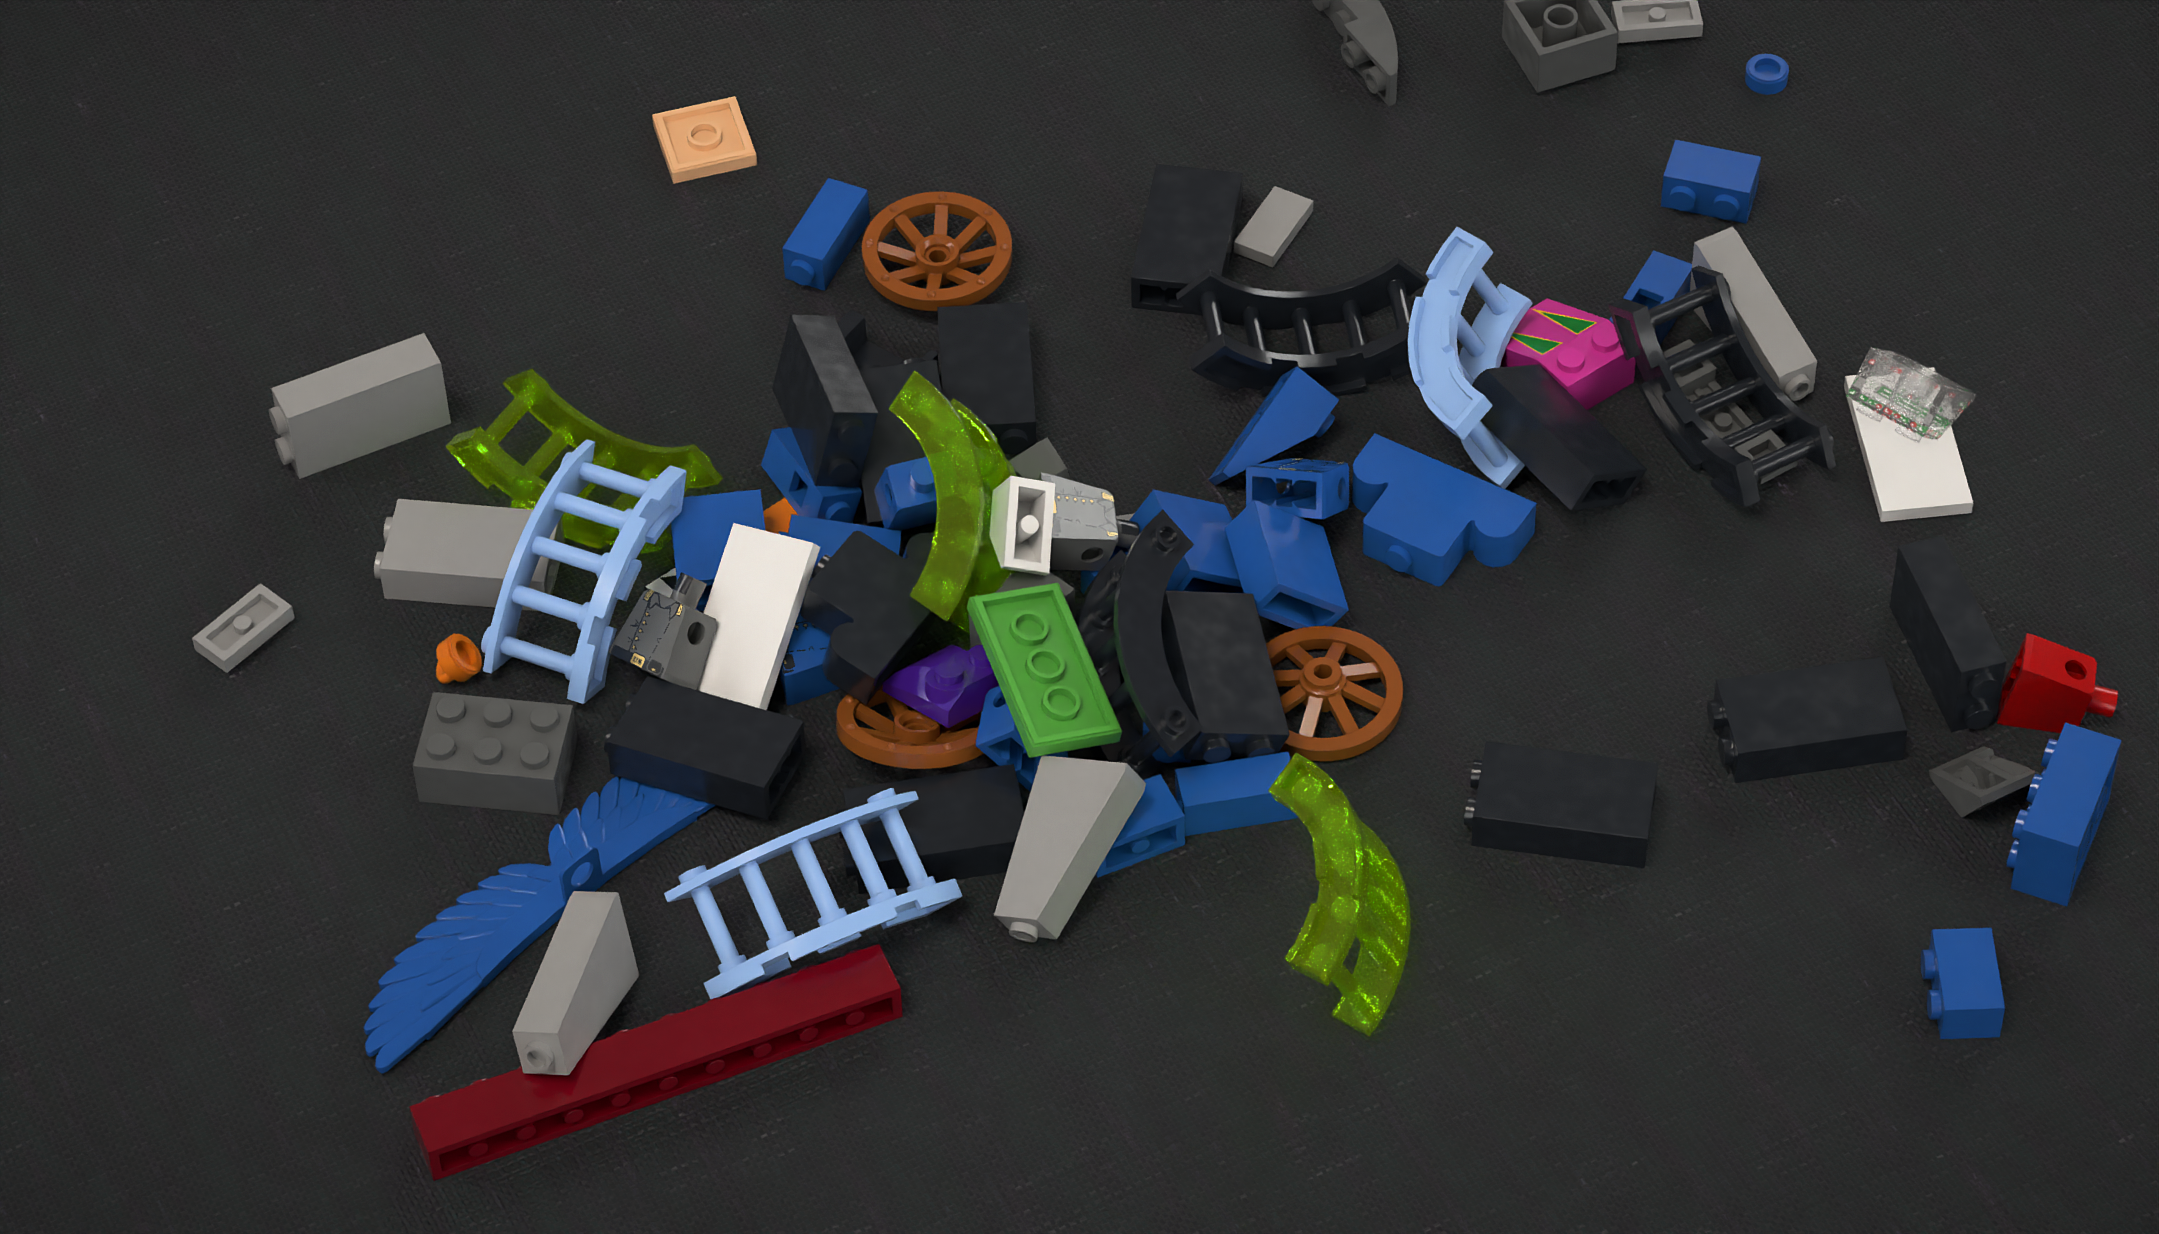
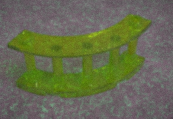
[445,369,723,553]
[889,370,1018,634]
[1268,753,1411,1036]

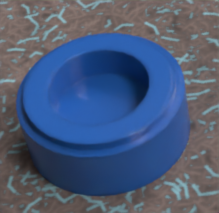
[1745,54,1789,95]

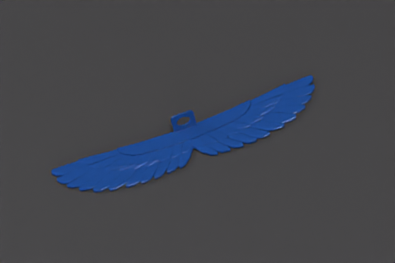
[364,776,715,1074]

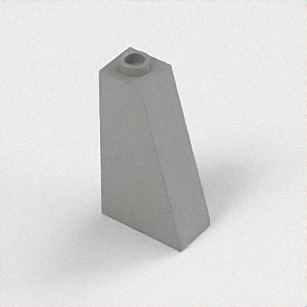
[1690,226,1817,401]
[994,755,1146,942]
[512,891,639,1075]

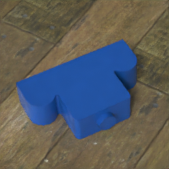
[1352,433,1537,586]

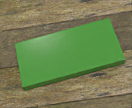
[967,583,1122,758]

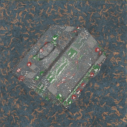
[1846,347,1976,443]

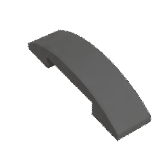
[1663,339,1799,484]

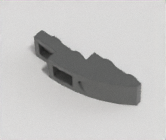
[1312,0,1398,107]

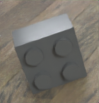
[1502,0,1618,93]

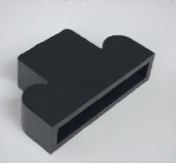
[800,531,974,705]

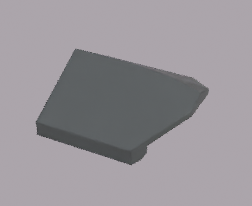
[1929,746,2040,818]

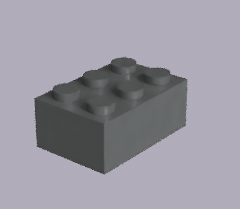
[412,692,578,815]

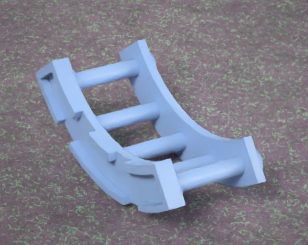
[1408,227,1533,489]
[481,439,687,704]
[664,788,962,999]

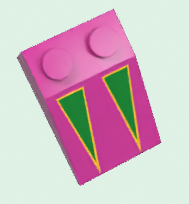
[1501,298,1636,410]

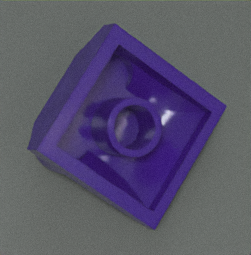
[883,645,999,728]

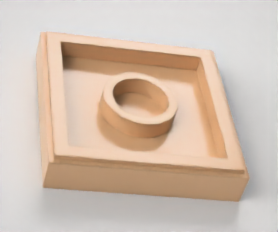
[652,96,757,184]

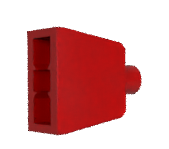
[1997,633,2118,733]

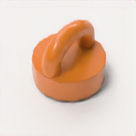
[436,633,482,684]

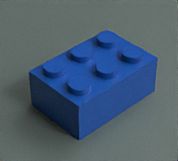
[2006,722,2122,907]

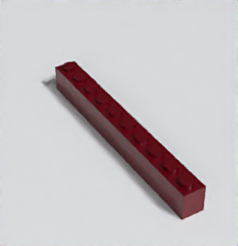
[409,944,903,1181]

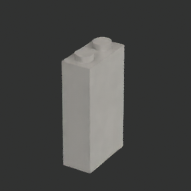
[269,333,451,479]
[374,499,565,611]

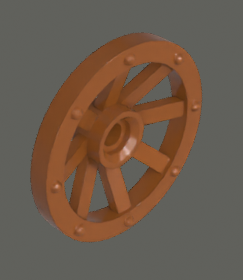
[862,191,1013,311]
[1266,626,1403,761]
[836,685,984,769]

